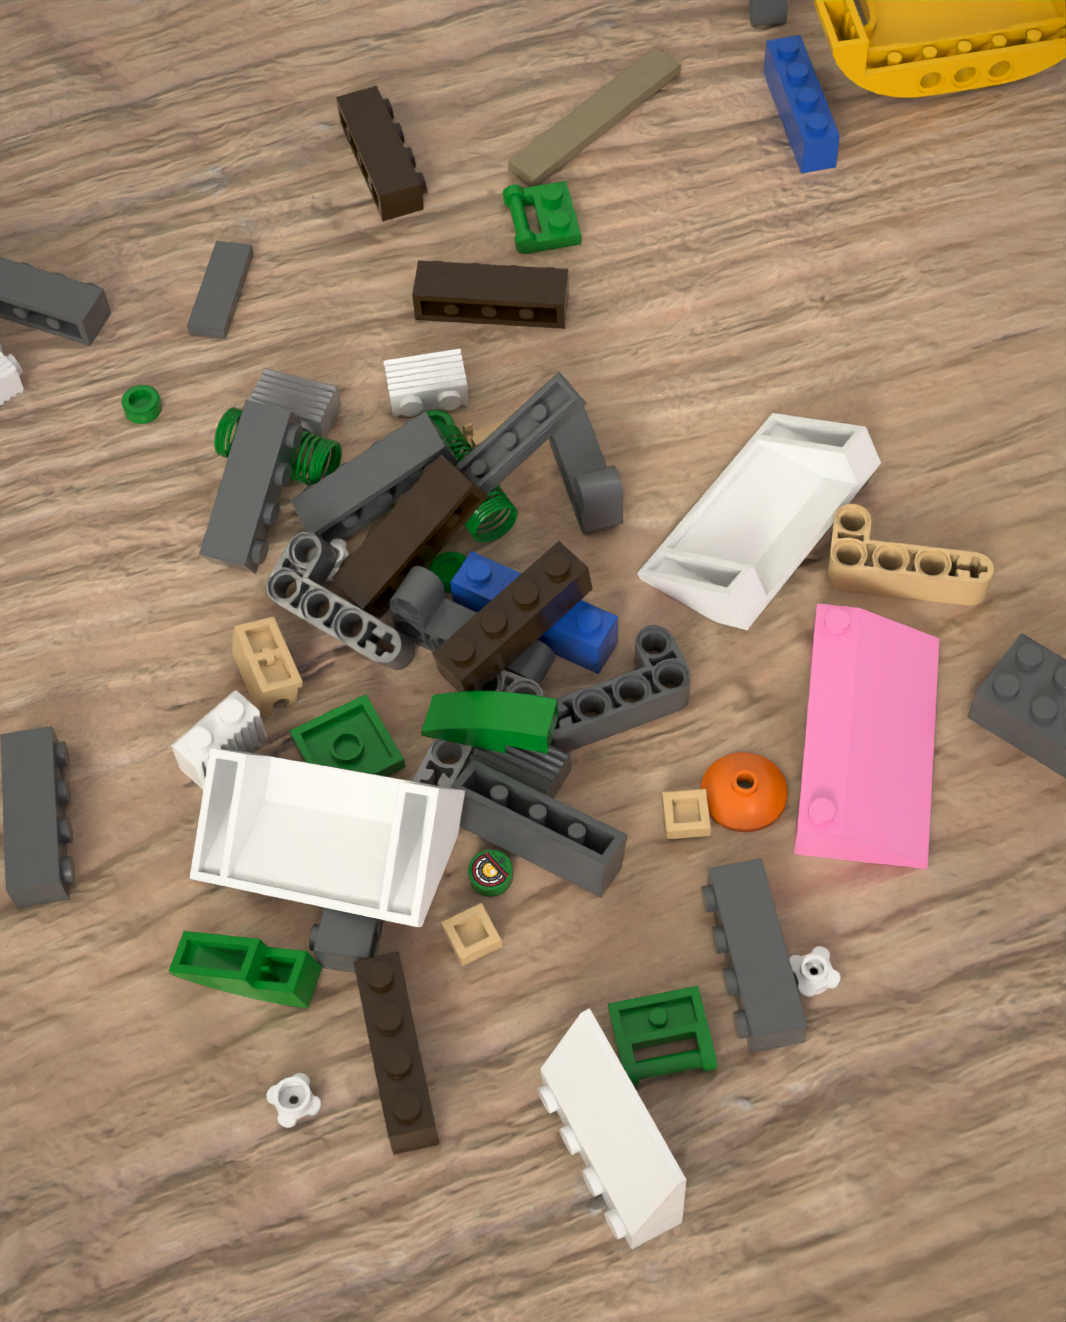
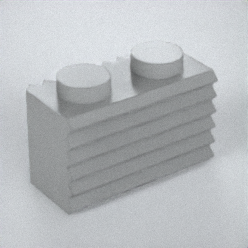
[248,368,341,441]

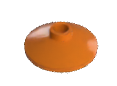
[701,752,788,832]

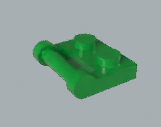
[502,181,581,254]
[608,986,717,1086]

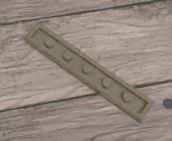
[508,47,681,187]

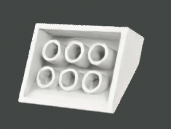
[537,1009,687,1250]

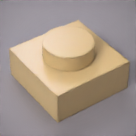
[662,789,711,840]
[441,903,502,966]

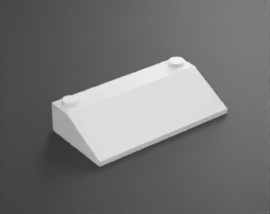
[637,413,881,630]
[189,748,465,927]

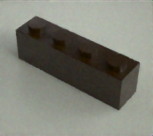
[336,86,427,222]
[412,260,569,329]
[332,455,489,618]
[432,541,593,692]
[353,951,440,1155]

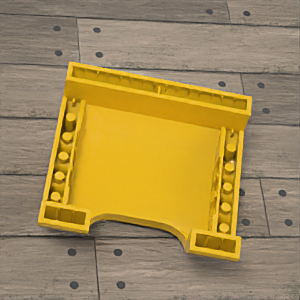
[814,0,1066,98]

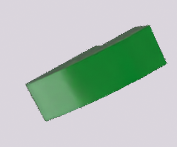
[421,691,558,754]
[168,931,322,1009]

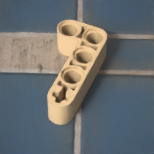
[827,504,994,606]

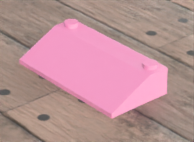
[793,604,940,869]

